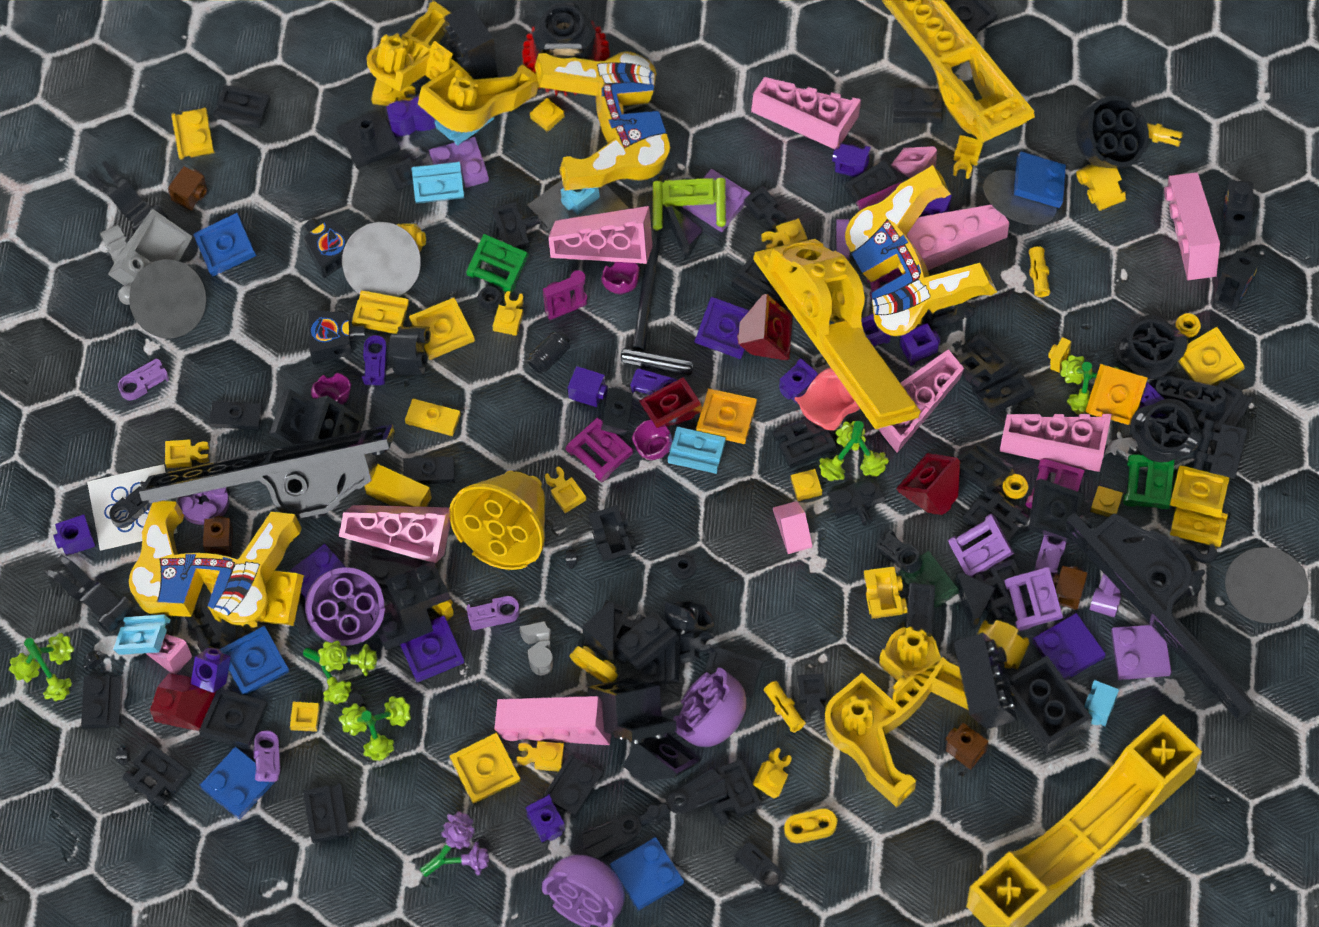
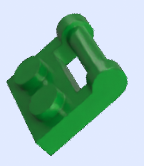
[466,234,529,294]
[1123,455,1174,509]

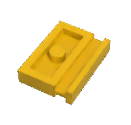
[171,108,214,160]
[352,290,409,334]
[1170,507,1228,547]

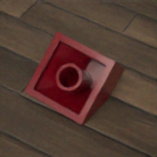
[737,294,792,360]
[639,377,702,428]
[896,453,960,515]
[150,673,216,731]

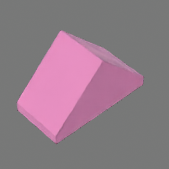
[891,147,937,178]
[773,501,812,554]
[146,634,192,674]

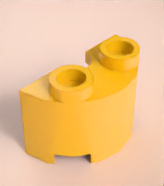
[1076,164,1126,211]
[864,567,907,619]
[977,620,1030,670]

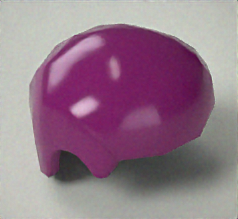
[601,262,640,294]
[311,373,351,405]
[632,420,673,461]

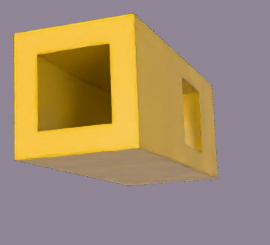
[365,464,432,507]

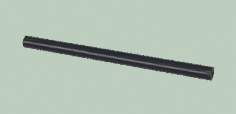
[632,175,669,351]

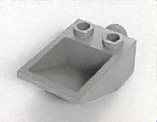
[108,209,192,305]

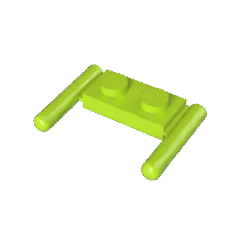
[653,178,726,230]

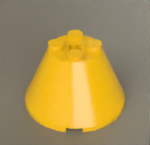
[449,471,545,570]

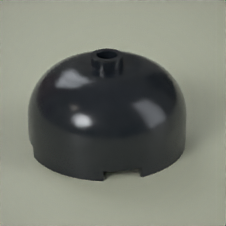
[1076,95,1149,170]

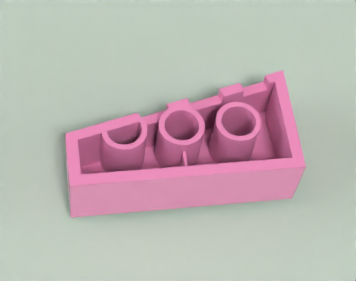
[751,77,861,149]
[1164,172,1220,280]
[906,205,1009,270]
[549,206,653,264]
[878,349,964,453]
[1000,414,1111,472]
[339,505,451,563]
[495,696,611,745]

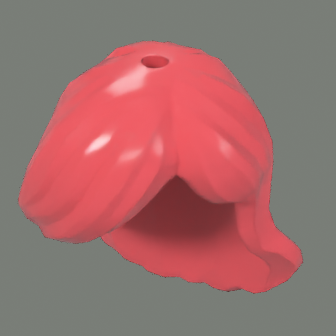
[795,367,860,430]

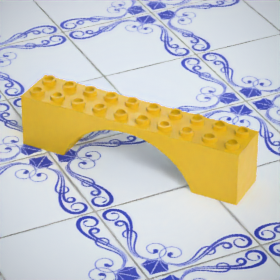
[967,714,1202,927]

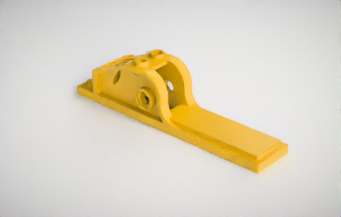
[882,0,1035,142]
[753,239,921,429]

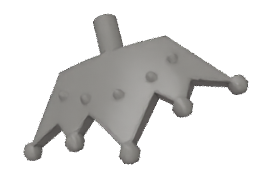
[1103,432,1138,458]

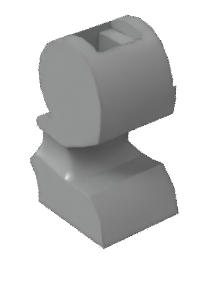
[100,225,128,263]
[519,621,553,675]

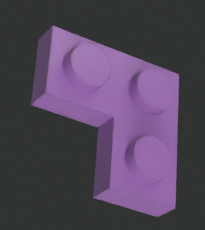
[429,137,489,188]

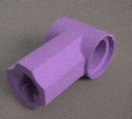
[1090,573,1121,618]

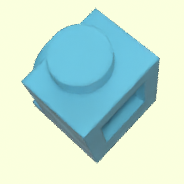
[561,187,600,215]
[1084,680,1119,726]

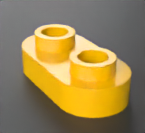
[570,646,618,683]
[784,809,837,843]

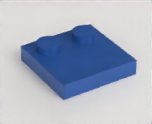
[1014,151,1066,208]
[193,213,256,277]
[219,626,289,696]
[200,747,275,820]
[610,837,684,911]

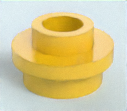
[1175,313,1201,338]
[1003,474,1028,499]

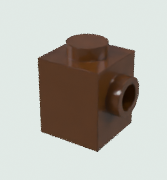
[168,166,207,210]
[203,516,233,557]
[1053,566,1087,610]
[945,723,989,770]

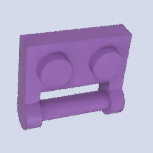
[948,514,1014,577]
[1004,567,1063,631]

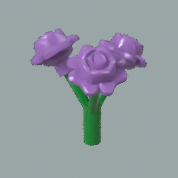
[420,811,489,877]

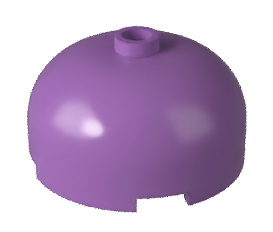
[305,568,385,646]
[673,668,747,747]
[542,855,624,927]

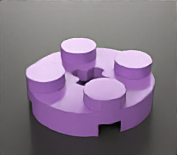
[177,487,229,525]

